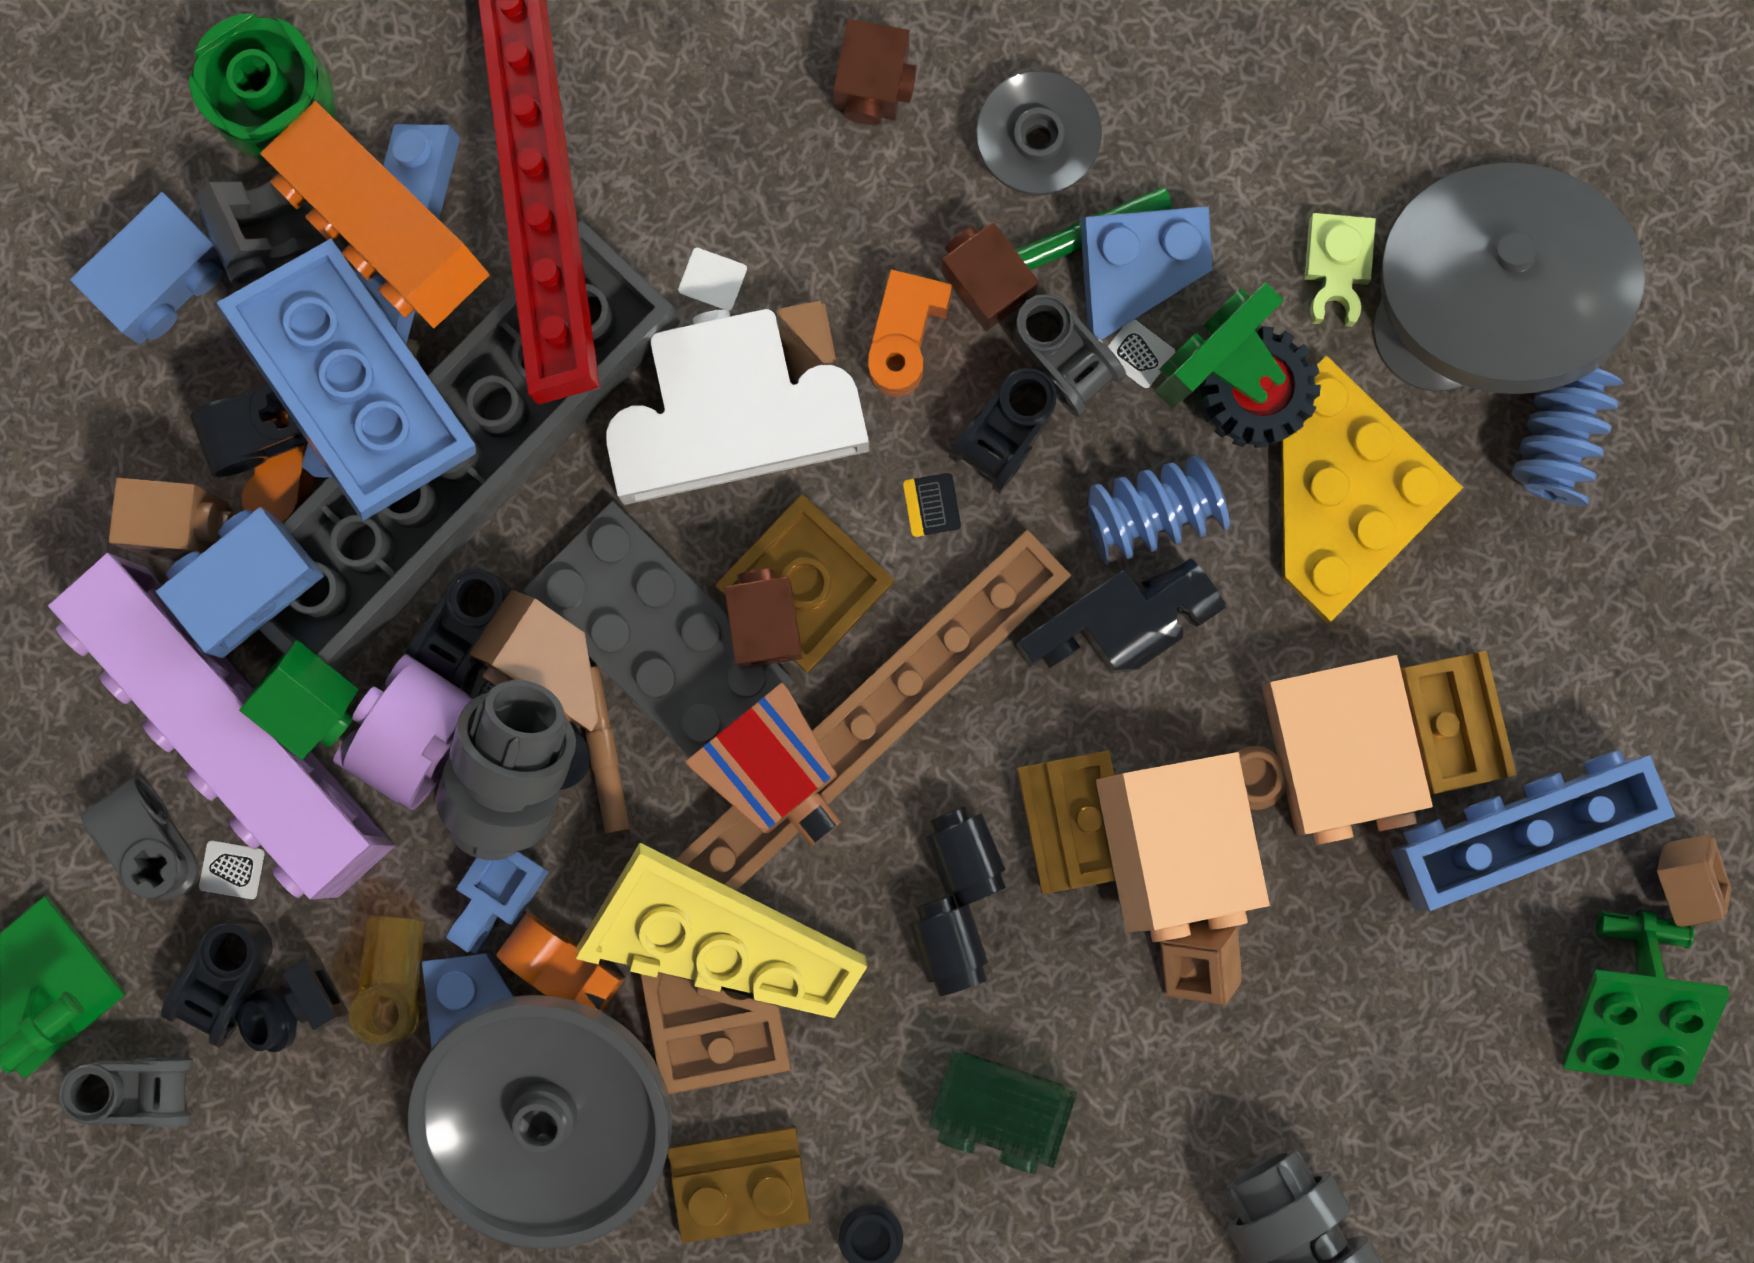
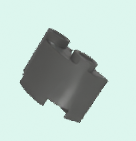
[197,182,327,286]

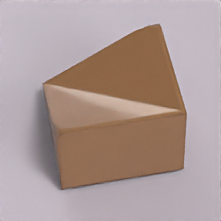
[776,300,837,382]
[1657,834,1732,927]
[1160,921,1242,1005]

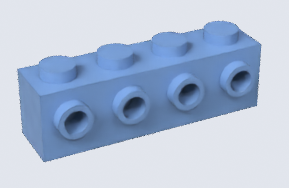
[1390,749,1675,911]

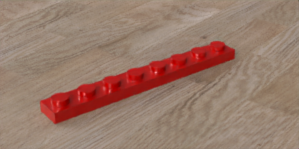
[478,0,600,405]

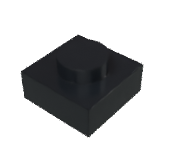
[282,957,350,1030]

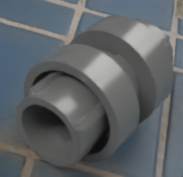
[436,680,576,860]
[1226,1149,1382,1263]

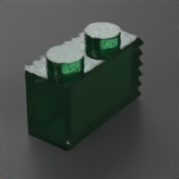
[928,1047,1077,1174]

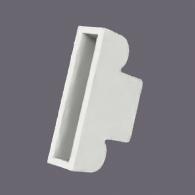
[606,309,869,505]

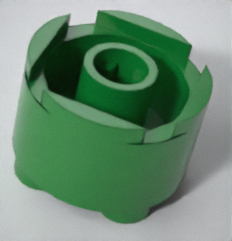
[189,14,336,162]

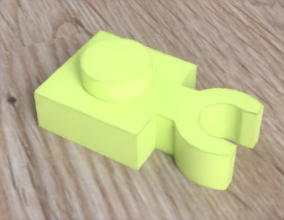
[1305,213,1376,327]

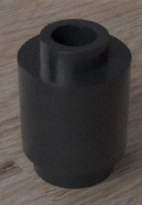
[923,806,1006,907]
[908,895,988,996]

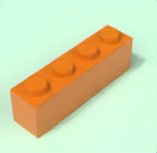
[260,101,490,329]

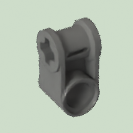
[1012,294,1126,417]
[81,775,199,898]
[58,1057,193,1128]

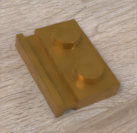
[1400,651,1517,795]
[1016,750,1116,895]
[668,1126,811,1243]

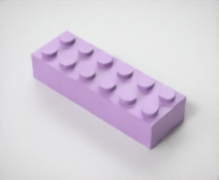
[48,553,396,899]

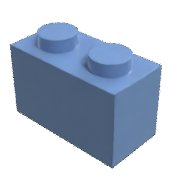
[70,192,223,345]
[155,507,325,658]

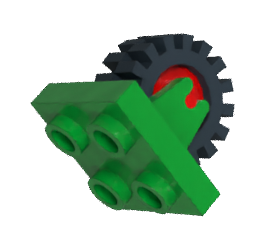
[1154,282,1321,448]

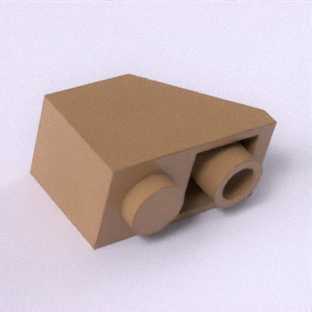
[469,590,599,732]

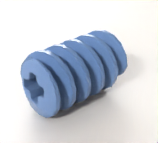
[1511,368,1624,506]
[1088,455,1230,565]

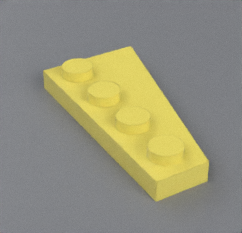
[576,843,867,1018]

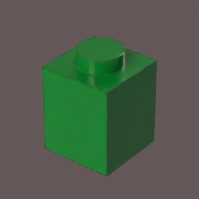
[239,640,358,760]

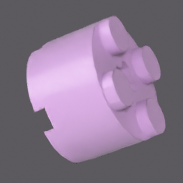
[333,654,472,810]

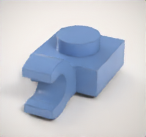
[446,851,549,955]

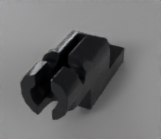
[1016,558,1226,673]

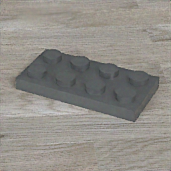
[523,500,793,757]

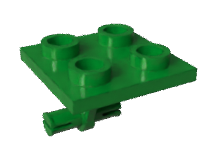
[0,896,128,1079]
[1562,909,1730,1086]

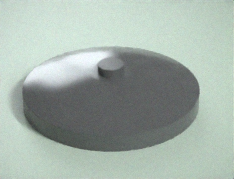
[1381,163,1645,394]
[408,995,672,1249]

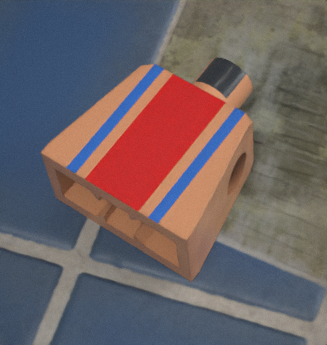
[685,683,841,847]

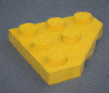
[1280,355,1464,624]

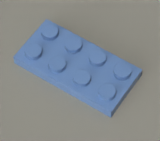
[216,239,476,522]

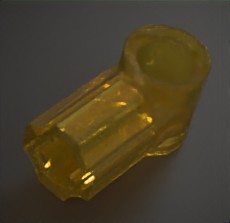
[349,915,426,1045]

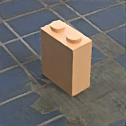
[1262,655,1433,845]
[1096,752,1270,942]

